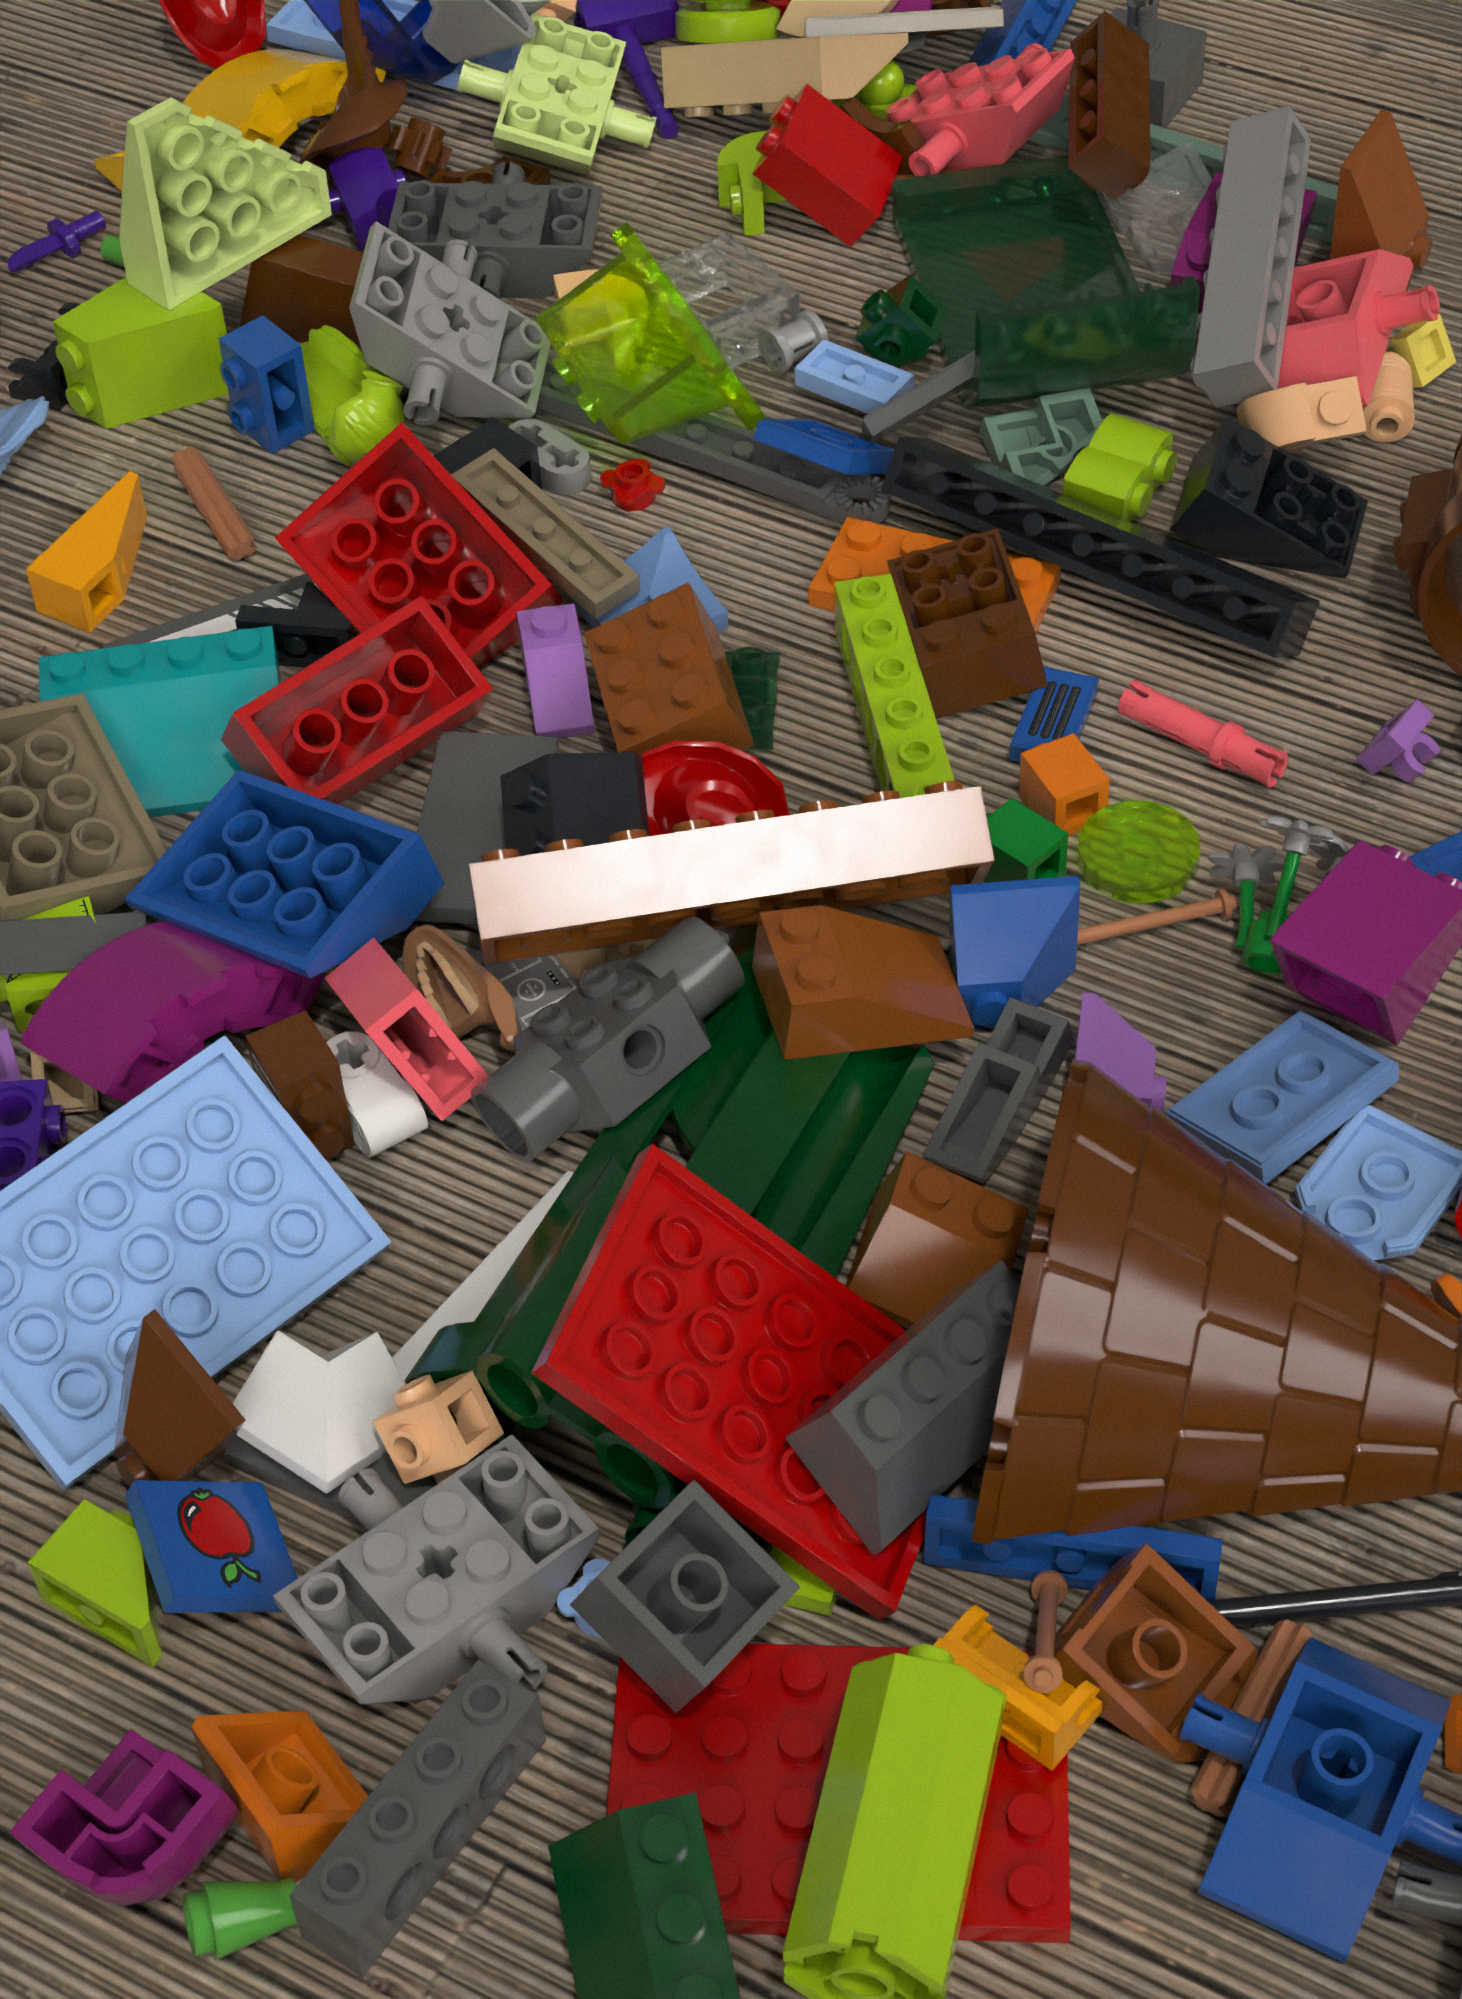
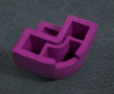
[9,1729,241,1906]

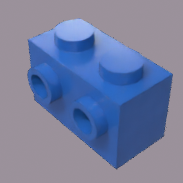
[218,315,315,454]

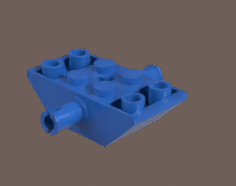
[1179,1637,1462,1963]

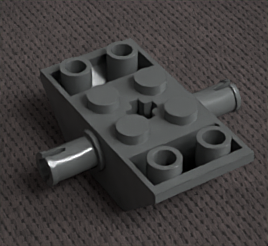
[388,162,603,299]

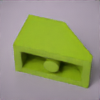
[28,1499,162,1668]

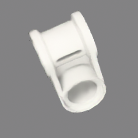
[326,1032,428,1158]

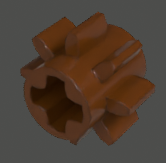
[386,117,453,180]

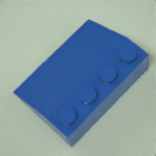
[125,769,445,979]

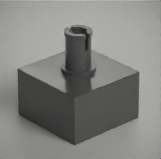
[1110,0,1206,128]
[570,1480,800,1713]

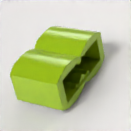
[1063,413,1177,522]

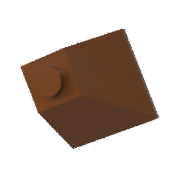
[114,1309,246,1487]

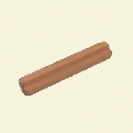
[172,446,256,561]
[1191,1619,1312,1817]

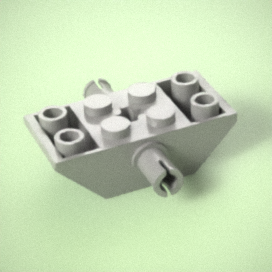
[349,221,553,425]
[273,1434,600,1704]

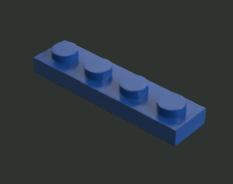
[924,1494,1223,1600]

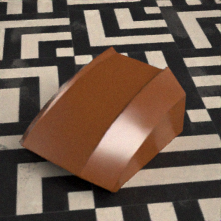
[1054,1543,1258,1763]

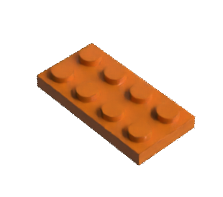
[808,517,1061,633]

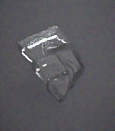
[1098,140,1212,274]

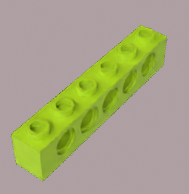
[834,574,955,798]

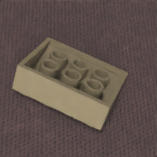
[0,693,167,921]

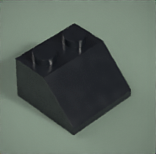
[500,752,650,856]

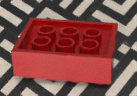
[275,422,564,669]

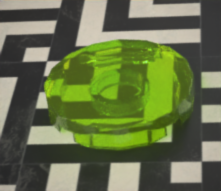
[1078,800,1201,903]

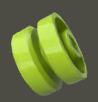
[675,0,781,44]

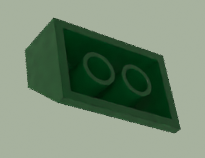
[548,1792,741,1999]

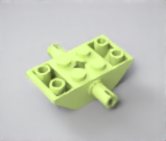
[457,13,657,175]

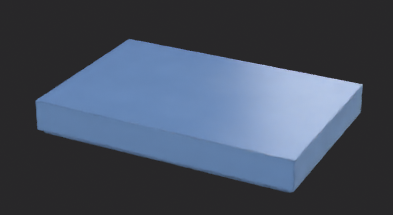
[1165,1010,1400,1184]

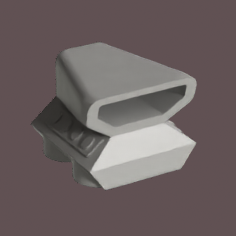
[423,0,551,64]

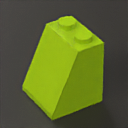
[52,277,229,429]

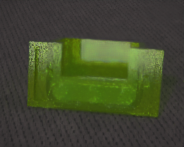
[535,222,767,445]

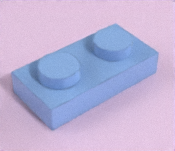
[794,339,914,414]

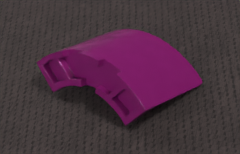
[22,921,326,1103]

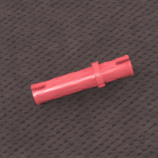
[1118,680,1289,788]

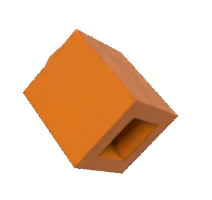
[1019,733,1110,836]

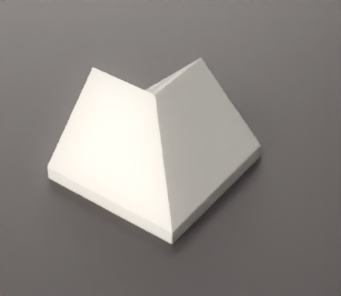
[232,1330,406,1494]

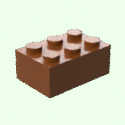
[584,582,754,755]

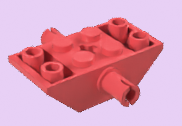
[884,43,1075,182]
[1278,249,1440,406]

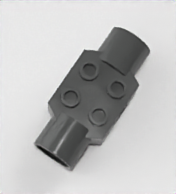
[471,916,745,1162]

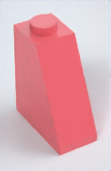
[324,937,489,1122]

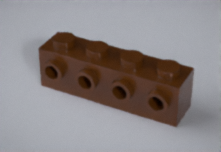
[1068,11,1150,201]

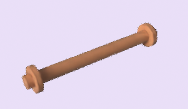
[1077,888,1237,945]
[1024,1570,1068,1693]

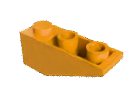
[26,471,148,633]

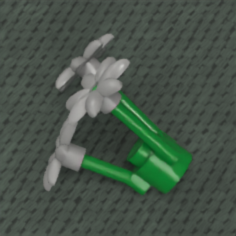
[1209,815,1355,975]

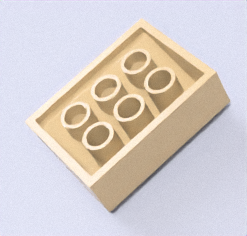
[661,33,909,117]

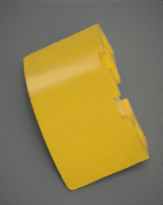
[183,49,386,148]

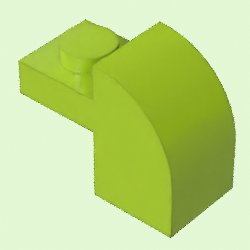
[717,131,788,236]

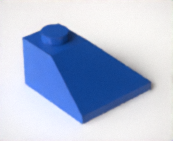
[949,876,1080,1027]

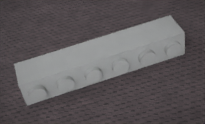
[1190,105,1311,408]

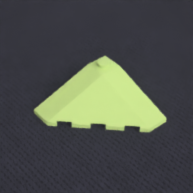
[119,97,332,311]

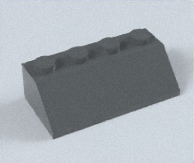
[785,1260,1020,1555]

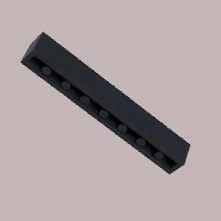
[881,437,1320,658]

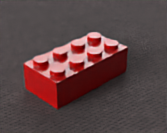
[221,596,493,805]

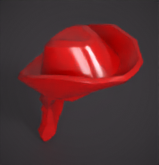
[159,0,266,69]
[640,741,790,836]

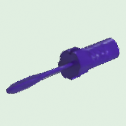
[8,210,106,272]

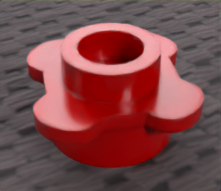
[600,458,665,511]

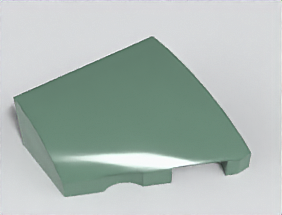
[979,388,1102,486]

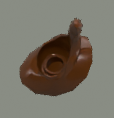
[299,0,408,171]

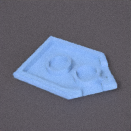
[1295,1104,1462,1260]

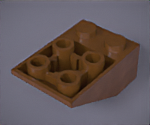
[887,528,1048,719]

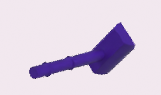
[573,0,679,139]
[328,147,406,250]

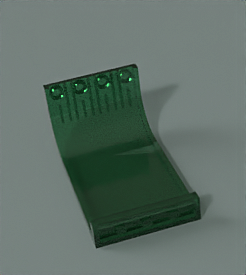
[892,155,1200,410]

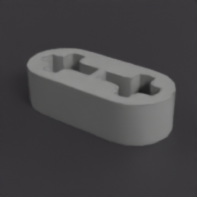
[508,419,592,495]

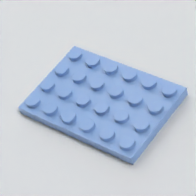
[0,1035,391,1491]

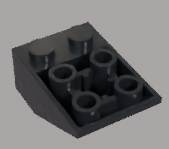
[1170,417,1368,578]

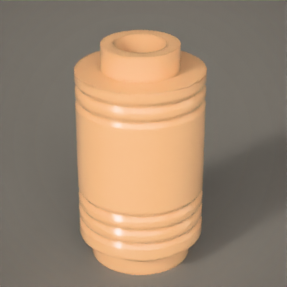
[1362,351,1415,442]

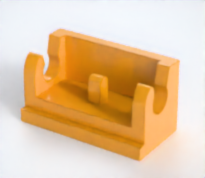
[933,1605,1103,1771]

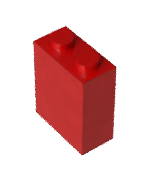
[753,84,903,247]

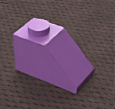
[517,603,595,739]
[1075,992,1167,1113]

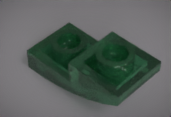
[725,647,780,750]

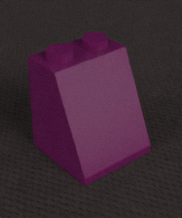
[1270,840,1462,1046]

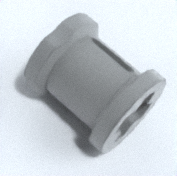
[758,309,829,375]

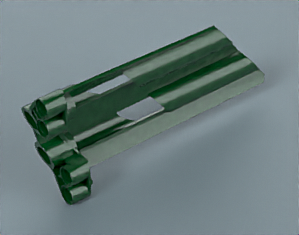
[404,924,935,1554]

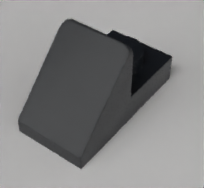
[235,581,353,668]

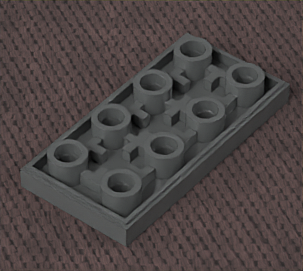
[414,731,560,924]

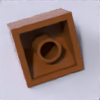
[846,1151,1029,1328]

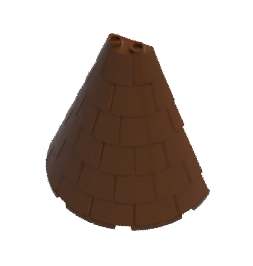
[972,1059,1462,1545]

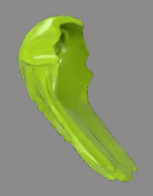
[300,325,405,467]

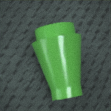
[183,1878,298,1960]

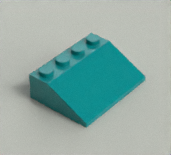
[38,626,282,818]

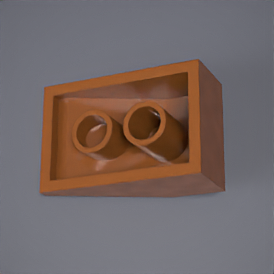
[1330,110,1432,292]
[752,905,974,1060]

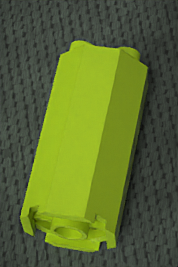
[783,1644,1007,1999]

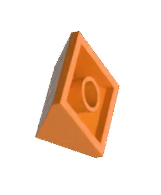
[191,1711,368,1883]

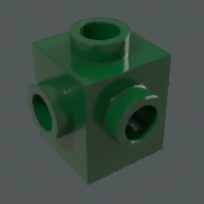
[855,274,947,368]

